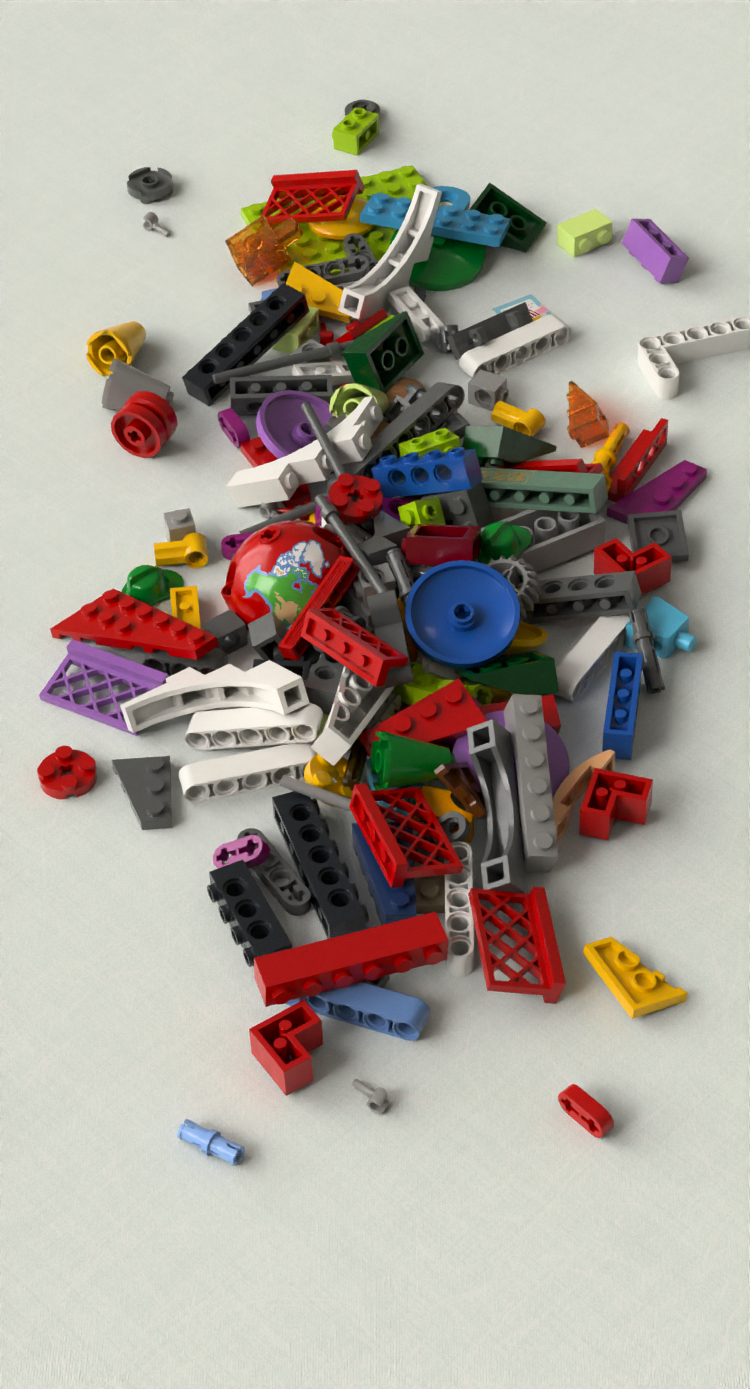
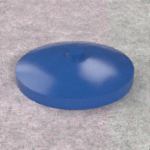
[405,560,520,669]

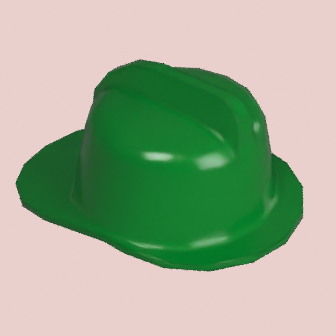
[478,521,531,564]
[122,565,184,606]

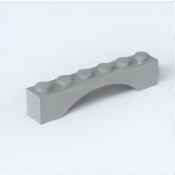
[504,694,559,873]

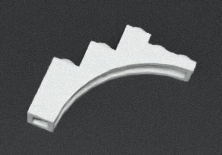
[338,184,442,320]
[226,396,384,508]
[120,660,309,733]

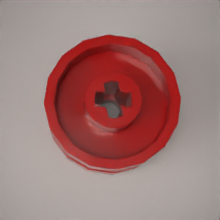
[111,391,178,458]

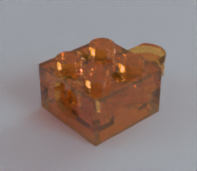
[225,214,303,286]

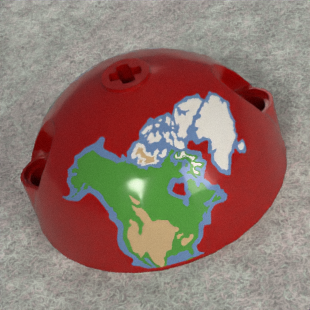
[221,521,356,630]

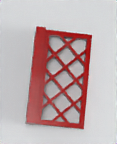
[259,170,365,225]
[349,783,463,888]
[468,886,566,1004]

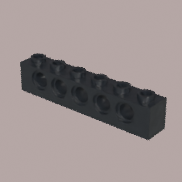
[182,283,310,406]
[272,791,369,939]

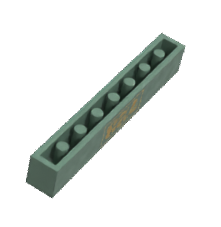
[400,467,608,513]

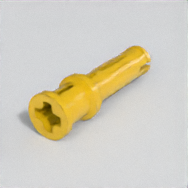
[590,422,630,476]

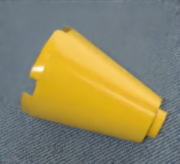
[86,321,146,376]

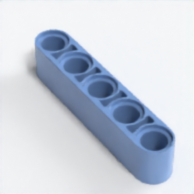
[285,982,430,1041]

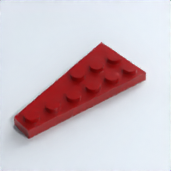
[50,588,219,660]

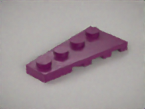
[606,460,707,524]

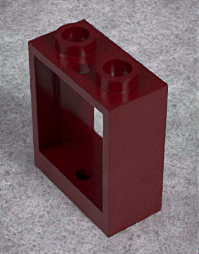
[401,524,481,565]

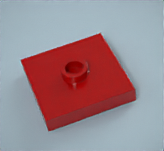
[333,308,388,343]

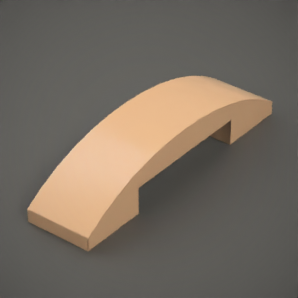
[553,750,615,842]

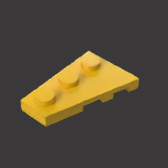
[286,262,352,323]
[583,936,688,1019]

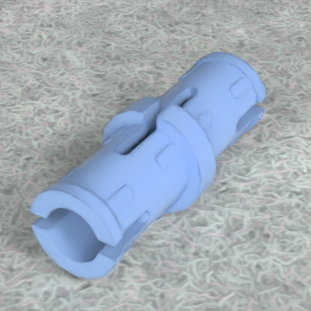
[177,1119,245,1166]

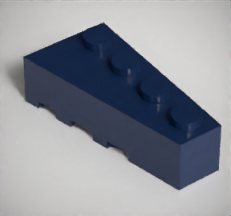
[352,822,416,925]

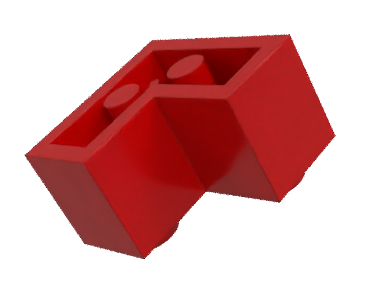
[593,538,672,596]
[579,768,653,841]
[249,1000,323,1096]

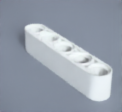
[459,314,572,378]
[553,614,630,702]
[184,703,323,750]
[178,741,318,803]
[445,841,474,977]

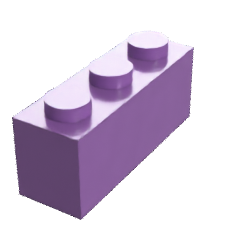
[622,219,689,284]

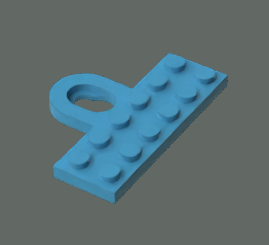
[360,186,510,247]

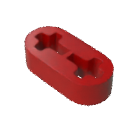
[558,1084,614,1138]

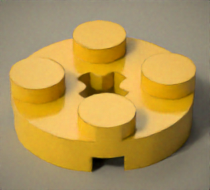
[304,754,361,807]

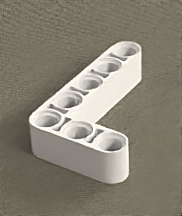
[637,316,750,400]

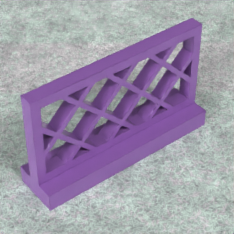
[39,639,169,736]

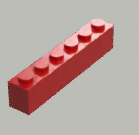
[254,912,449,1007]

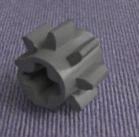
[435,325,459,353]

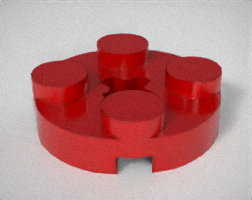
[328,473,383,524]
[37,746,97,799]

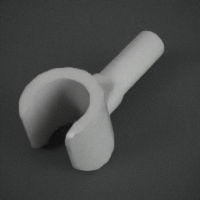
[143,212,170,237]
[260,502,279,518]
[352,1079,389,1114]

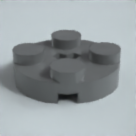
[127,167,173,204]

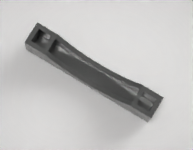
[467,719,528,893]

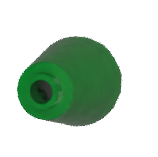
[370,731,455,790]

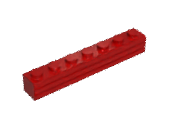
[278,556,360,661]

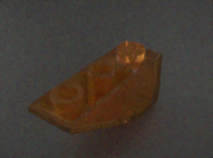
[567,381,609,448]

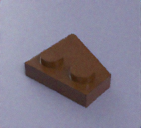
[434,762,487,820]

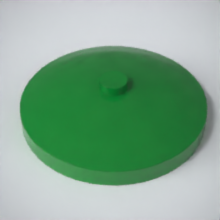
[390,229,485,291]

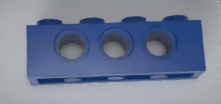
[371,447,483,498]
[602,651,643,760]

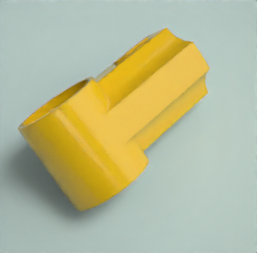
[491,401,546,437]
[154,532,208,568]

